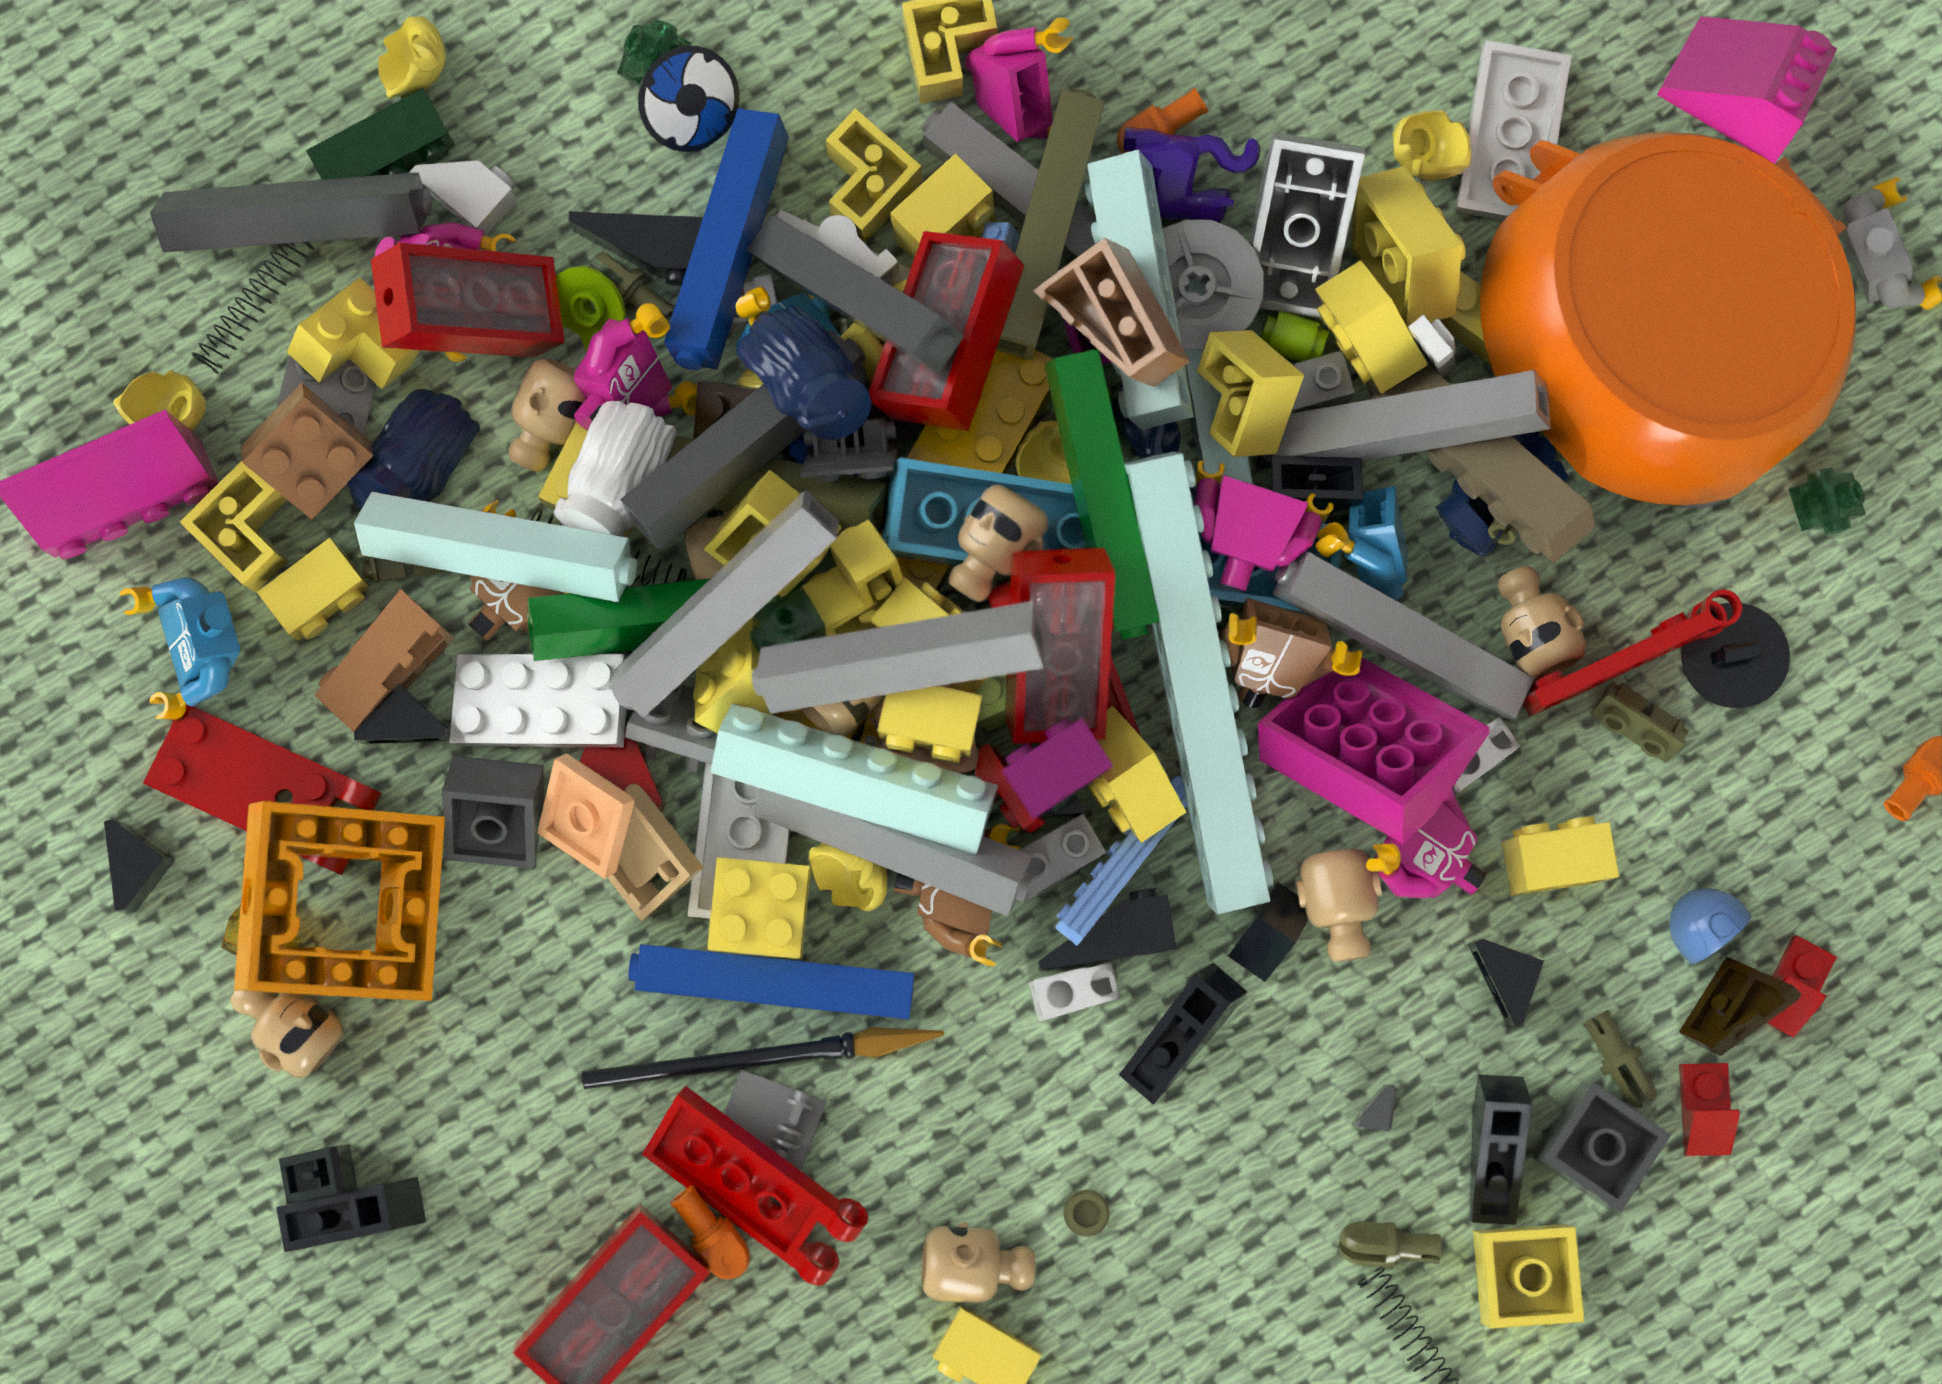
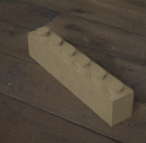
[1366,365,1595,563]

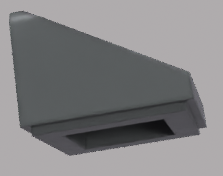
[1352,1084,1397,1132]

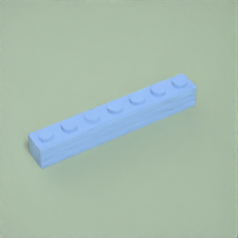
[1055,775,1188,945]

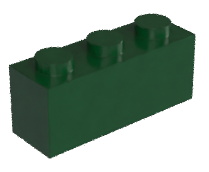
[306,88,455,180]

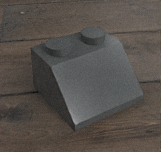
[442,756,544,869]

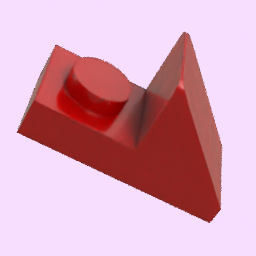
[974,743,1046,833]
[1767,935,1837,1037]
[1679,1063,1740,1156]

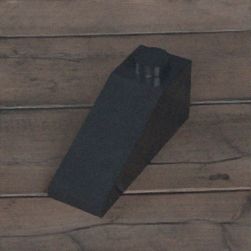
[569,211,703,286]
[1038,888,1177,971]
[1119,963,1248,1105]
[1469,1074,1532,1225]
[276,1177,426,1252]

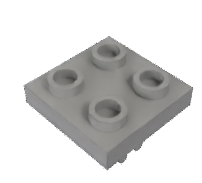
[625,684,718,773]

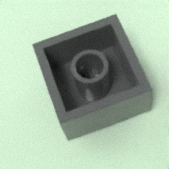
[1532,1082,1671,1213]

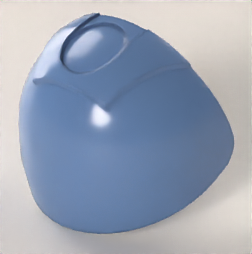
[1670,888,1751,964]

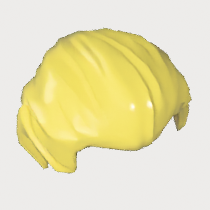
[378,17,446,99]
[1393,110,1472,181]
[114,370,206,431]
[1015,420,1071,484]
[809,843,888,911]

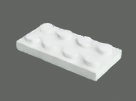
[1454,40,1572,221]
[449,654,628,747]
[688,763,790,919]

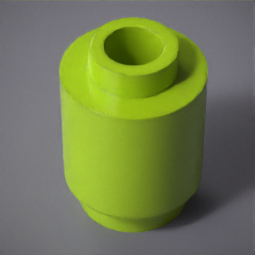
[1261,311,1329,363]

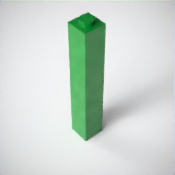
[1044,349,1160,640]
[527,578,806,661]

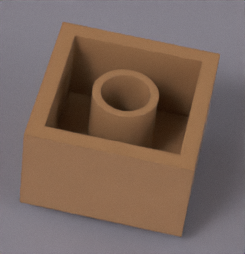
[240,382,373,520]

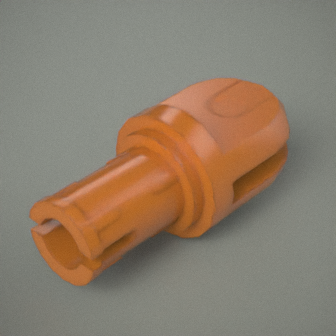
[1117,88,1209,154]
[1884,736,1942,821]
[670,1185,750,1279]

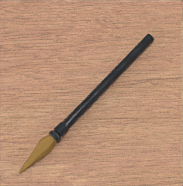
[582,1027,944,1089]

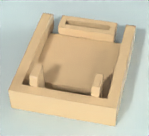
[607,784,704,922]

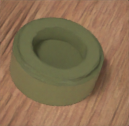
[1063,1190,1110,1237]

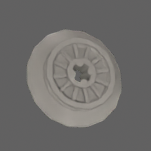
[1163,220,1264,350]

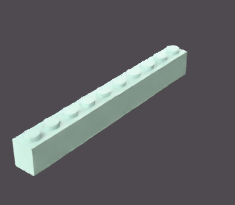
[1124,452,1274,914]

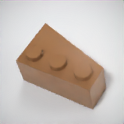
[1033,237,1190,387]
[314,589,455,732]

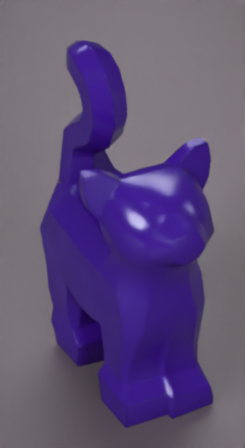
[1123,127,1260,223]

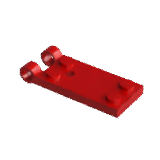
[1523,589,1742,718]
[143,705,382,875]
[642,1086,869,1286]

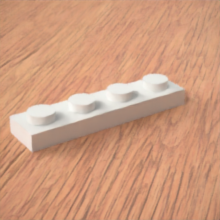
[1409,315,1457,377]

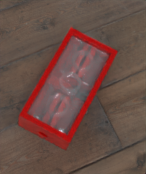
[868,231,1025,431]
[371,242,565,357]
[1005,548,1115,744]
[513,1203,710,1384]

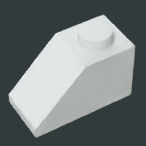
[410,160,518,236]

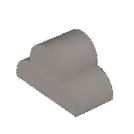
[1250,132,1365,318]

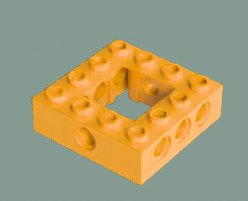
[234,801,445,1001]

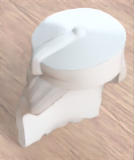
[554,401,677,537]

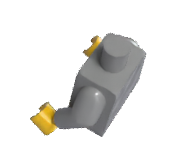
[1839,177,1942,310]

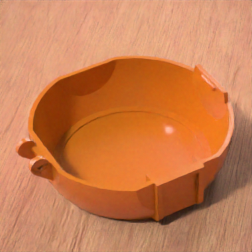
[1480,131,1856,506]

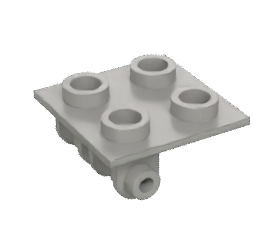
[276,355,376,435]
[724,1069,827,1171]

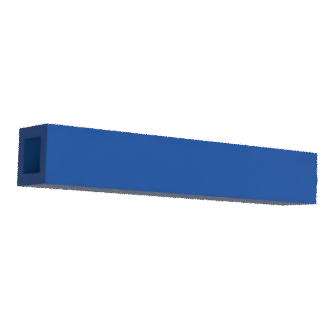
[664,108,789,371]
[628,944,915,1020]

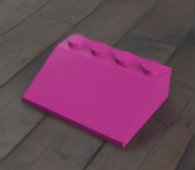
[1657,16,1837,164]
[0,409,219,559]
[1258,649,1490,844]

